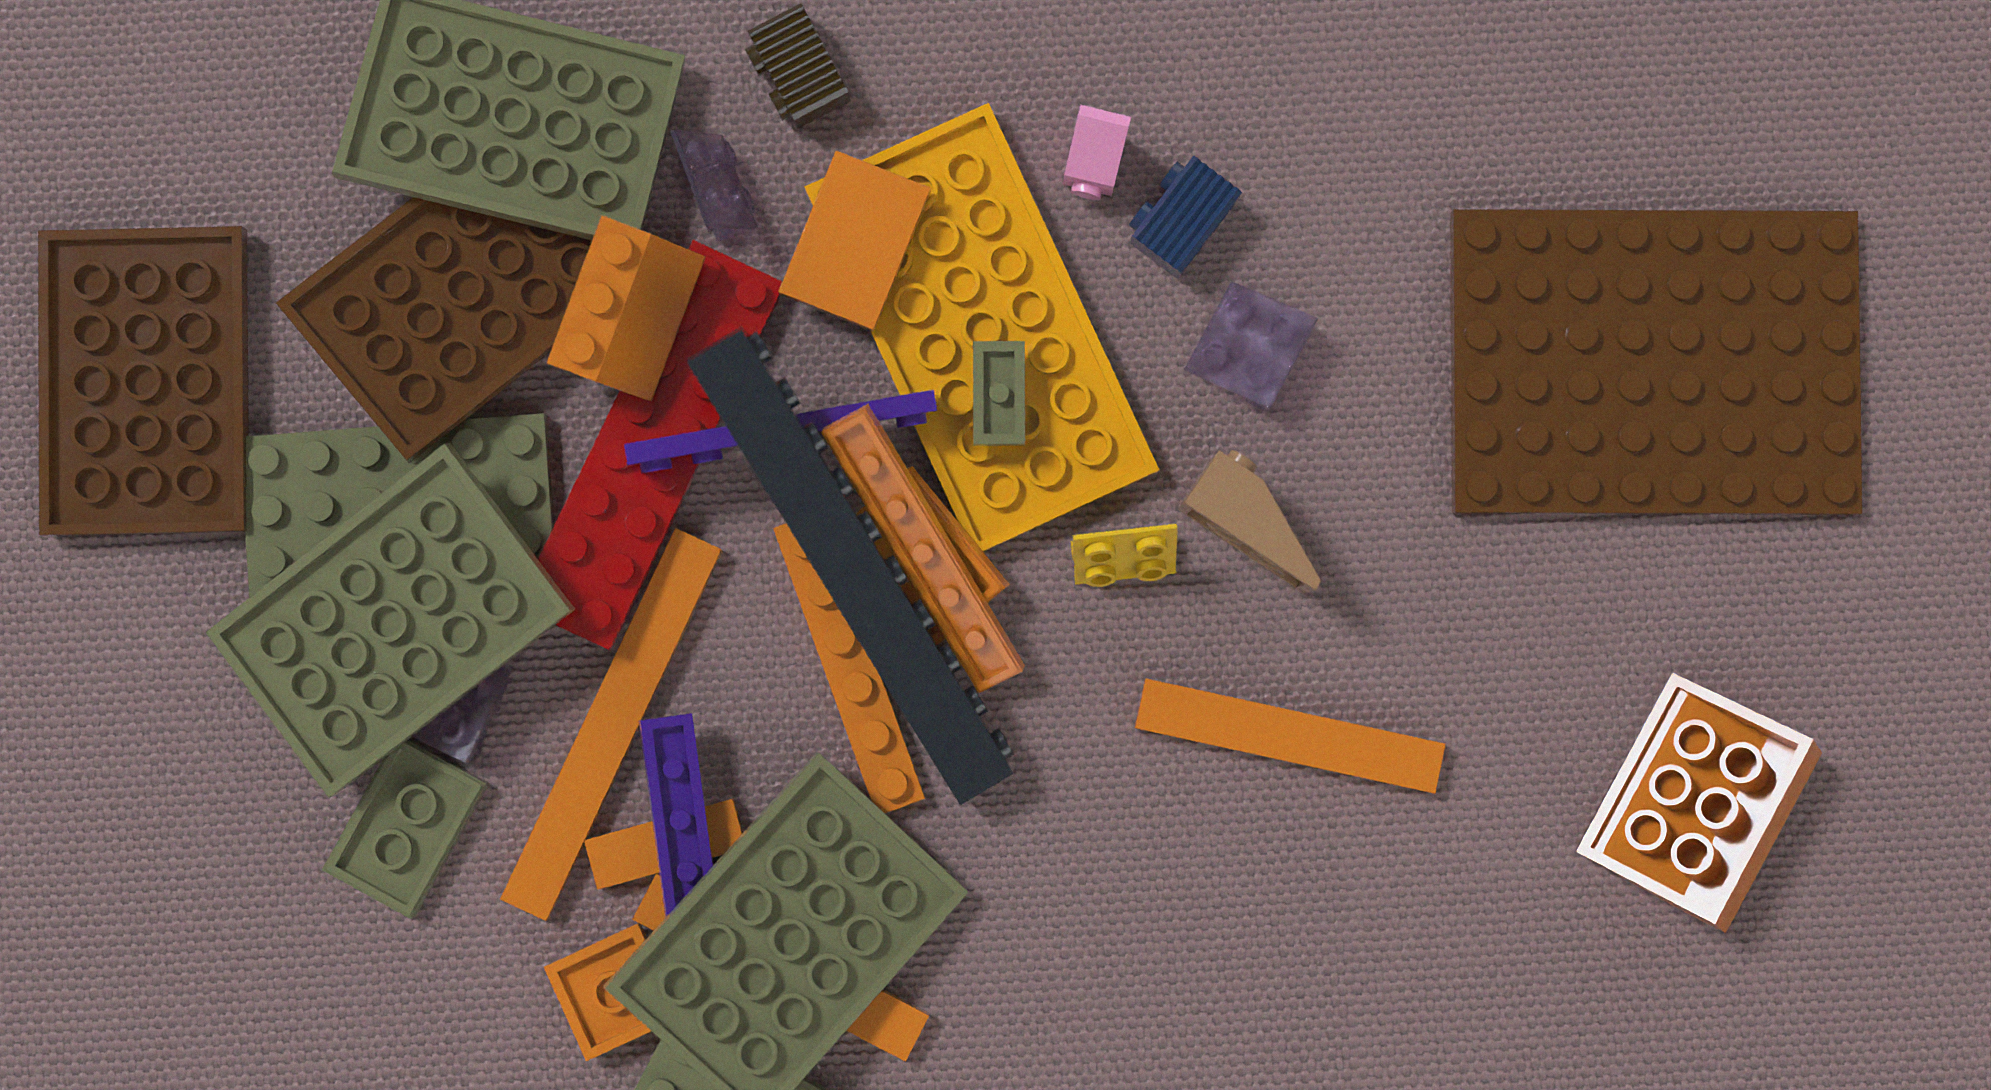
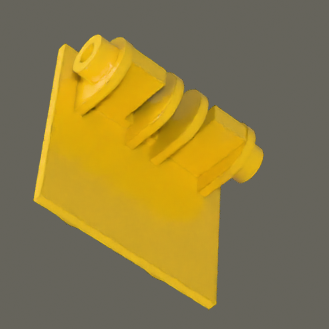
[1070,523,1177,587]

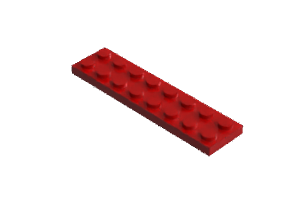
[538,240,782,651]

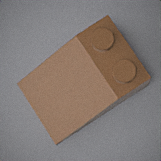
[1177,450,1321,594]

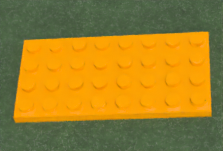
[804,103,1159,552]

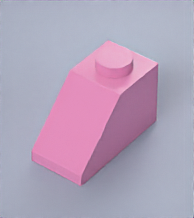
[1063,105,1131,200]

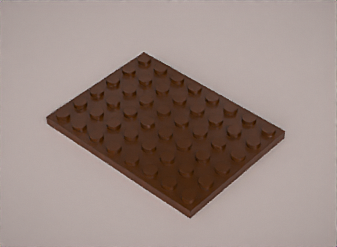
[1450,209,1862,515]

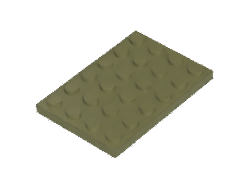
[332,0,685,240]
[245,413,555,598]
[206,444,575,798]
[603,752,968,1090]

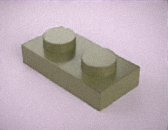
[973,341,1025,446]

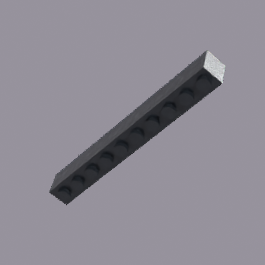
[687,326,1014,806]

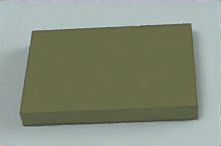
[322,739,489,919]

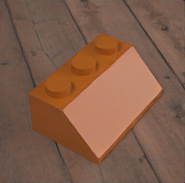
[547,215,706,402]

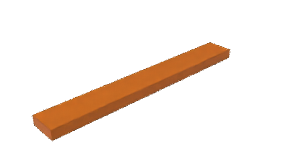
[500,528,723,921]

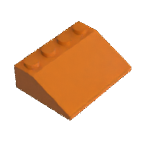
[1576,673,1822,933]

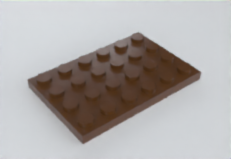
[276,197,592,463]
[38,226,249,536]

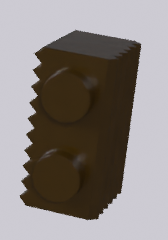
[745,3,851,129]

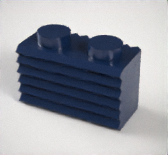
[1129,156,1242,279]

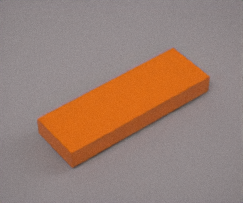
[584,798,743,890]

